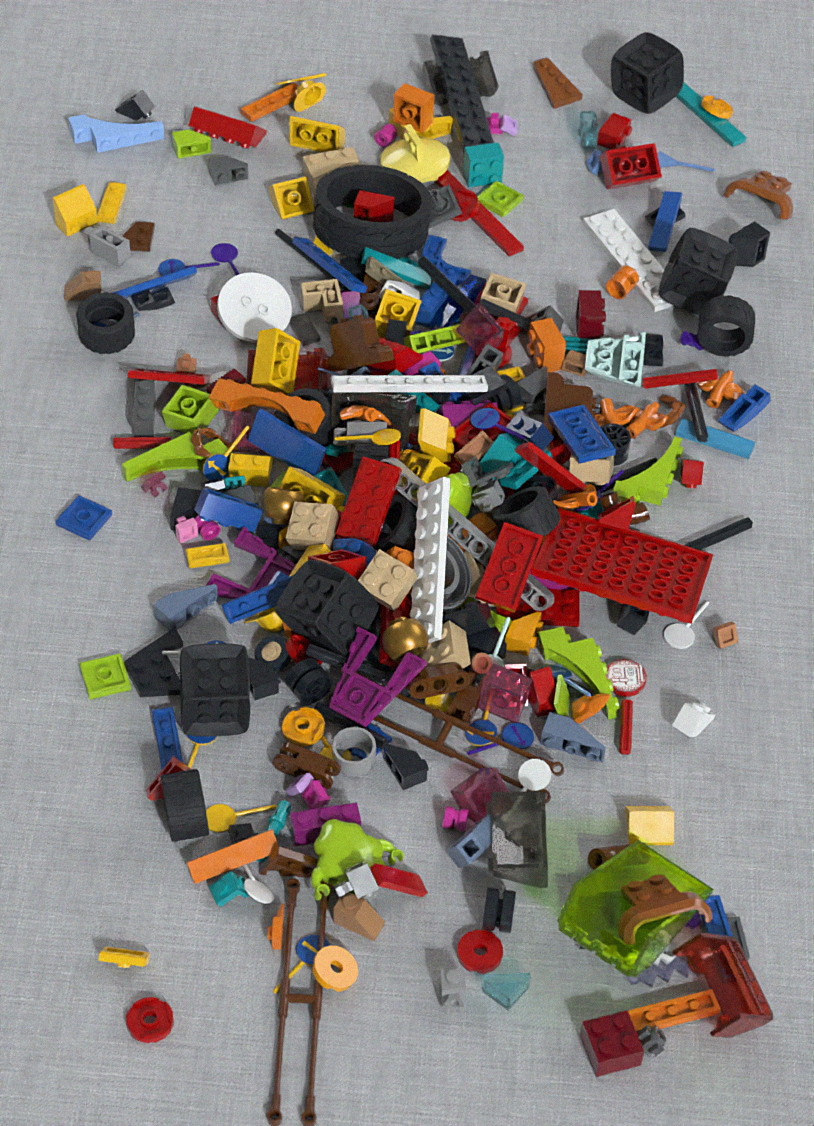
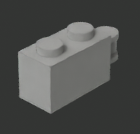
[84,226,131,266]
[333,420,387,452]

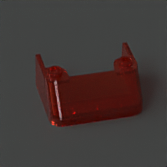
[672,933,774,1038]

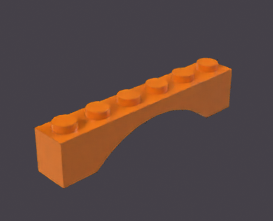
[209,378,325,434]

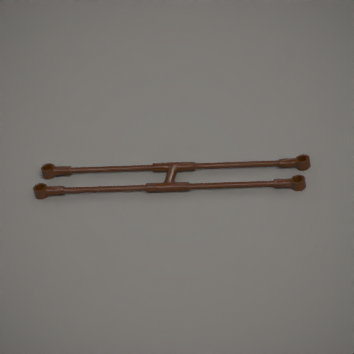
[327,667,565,804]
[267,878,332,1126]

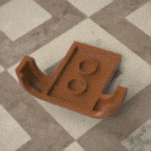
[723,171,793,220]
[618,875,713,945]

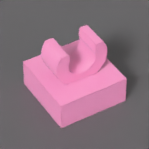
[175,516,198,544]

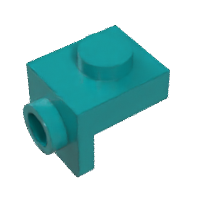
[209,871,249,907]

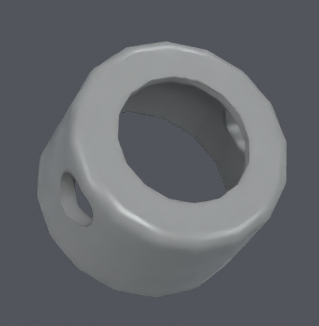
[332,727,376,777]

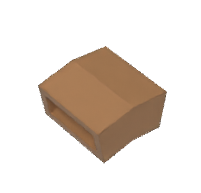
[562,350,588,377]

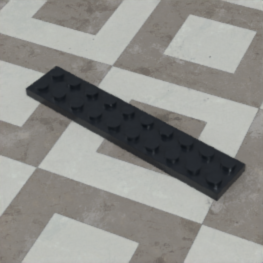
[430,34,494,156]

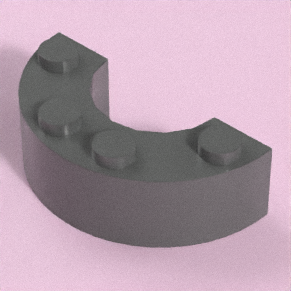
[443,536,472,614]

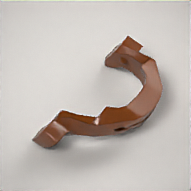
[654,396,686,431]
[191,428,238,457]

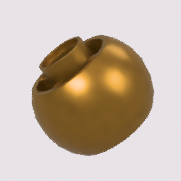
[261,487,305,525]
[382,617,429,661]

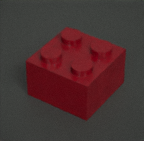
[575,290,606,340]
[580,1010,644,1077]

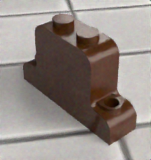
[325,314,394,372]
[544,372,596,441]

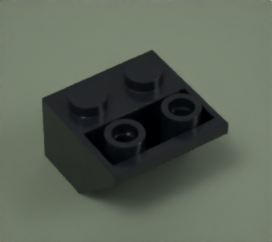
[728,221,770,267]
[442,601,495,636]

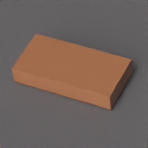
[454,430,494,465]

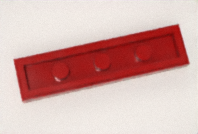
[515,442,586,494]

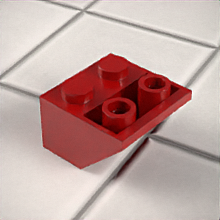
[354,191,394,222]

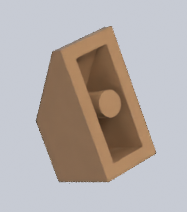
[64,271,102,301]
[334,892,385,941]

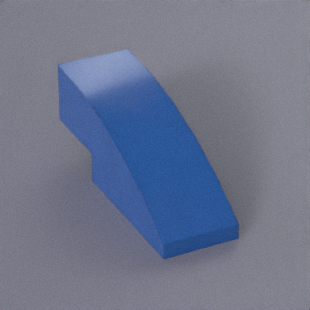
[718,384,771,432]

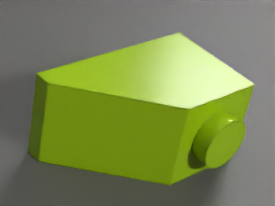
[172,129,211,159]

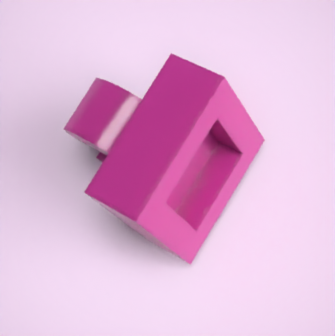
[486,113,503,134]
[301,780,332,810]

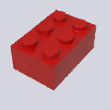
[600,143,662,190]

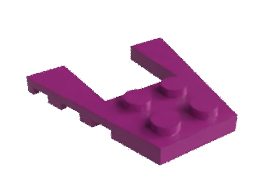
[205,527,296,599]
[329,627,427,727]

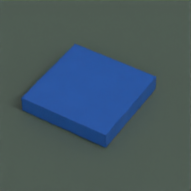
[56,495,112,541]

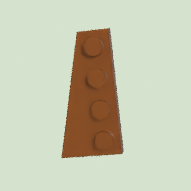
[533,57,582,109]

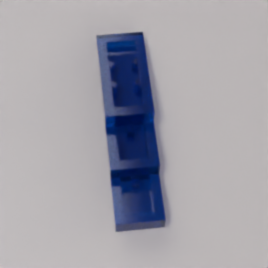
[428,274,487,330]

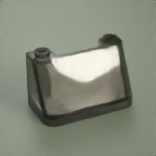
[420,50,499,106]
[330,392,417,451]
[487,791,548,888]

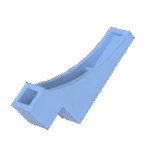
[68,114,164,153]

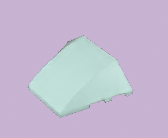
[585,332,646,387]

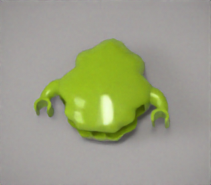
[446,472,475,525]
[311,819,404,901]

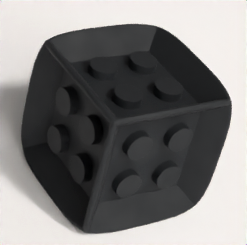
[611,32,684,114]
[659,227,738,315]
[275,560,379,656]
[180,643,250,736]

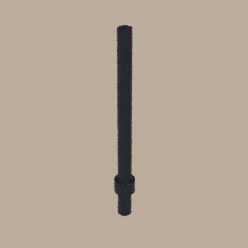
[275,229,348,290]

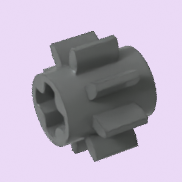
[638,1025,667,1057]

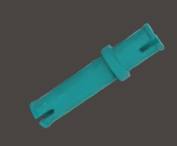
[256,800,292,863]

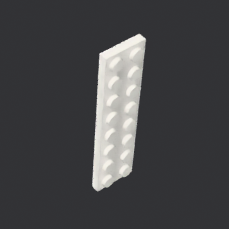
[583,209,674,312]
[410,477,450,643]

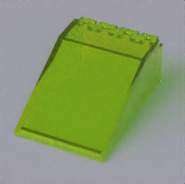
[557,840,714,978]

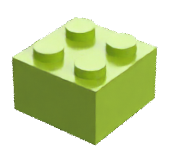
[162,385,219,435]

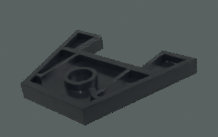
[124,628,183,697]

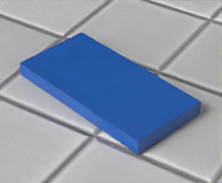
[548,405,616,464]
[248,409,327,476]

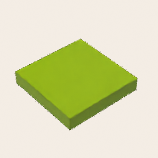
[477,181,524,217]
[79,653,131,700]

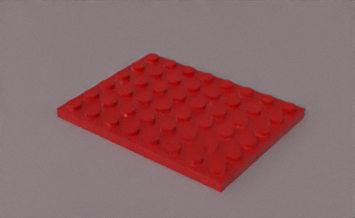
[530,508,714,624]

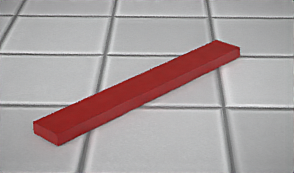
[434,170,524,257]

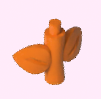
[696,370,745,408]
[595,398,637,427]
[623,402,668,439]
[340,405,392,425]
[553,483,597,509]

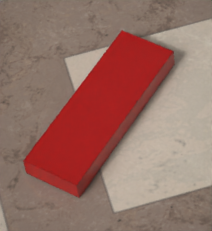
[370,863,428,898]

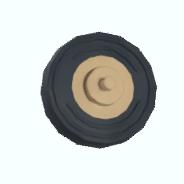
[255,635,291,672]

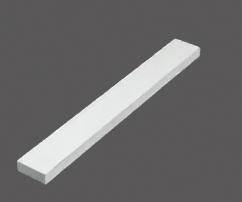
[330,375,488,392]

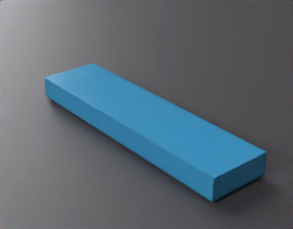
[675,418,756,459]

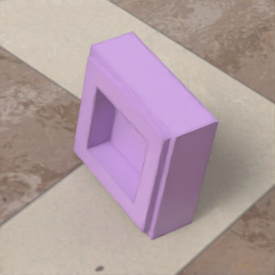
[500,114,518,136]
[286,773,314,797]

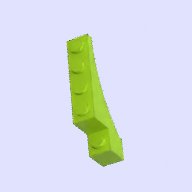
[403,320,490,354]
[122,432,231,482]
[613,436,684,506]
[539,626,619,720]

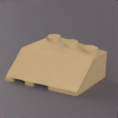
[303,147,360,198]

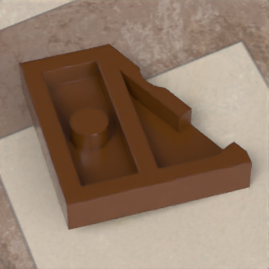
[122,221,155,252]
[259,846,319,878]

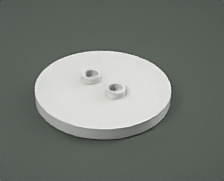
[217,273,292,343]

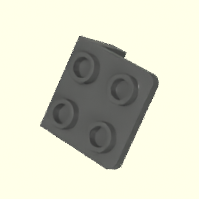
[461,456,513,488]

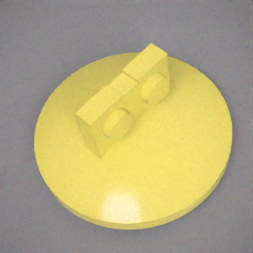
[381,124,450,183]

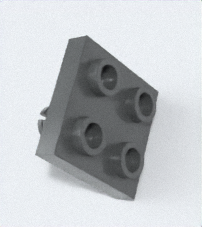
[429,184,462,228]

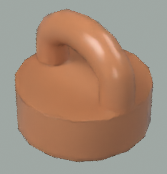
[470,653,492,674]

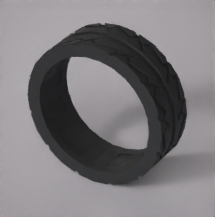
[313,165,432,259]

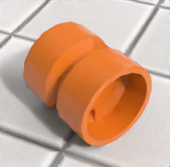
[606,266,639,299]

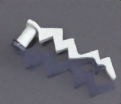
[624,947,706,987]

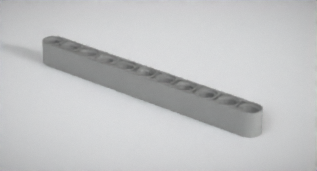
[380,458,554,611]

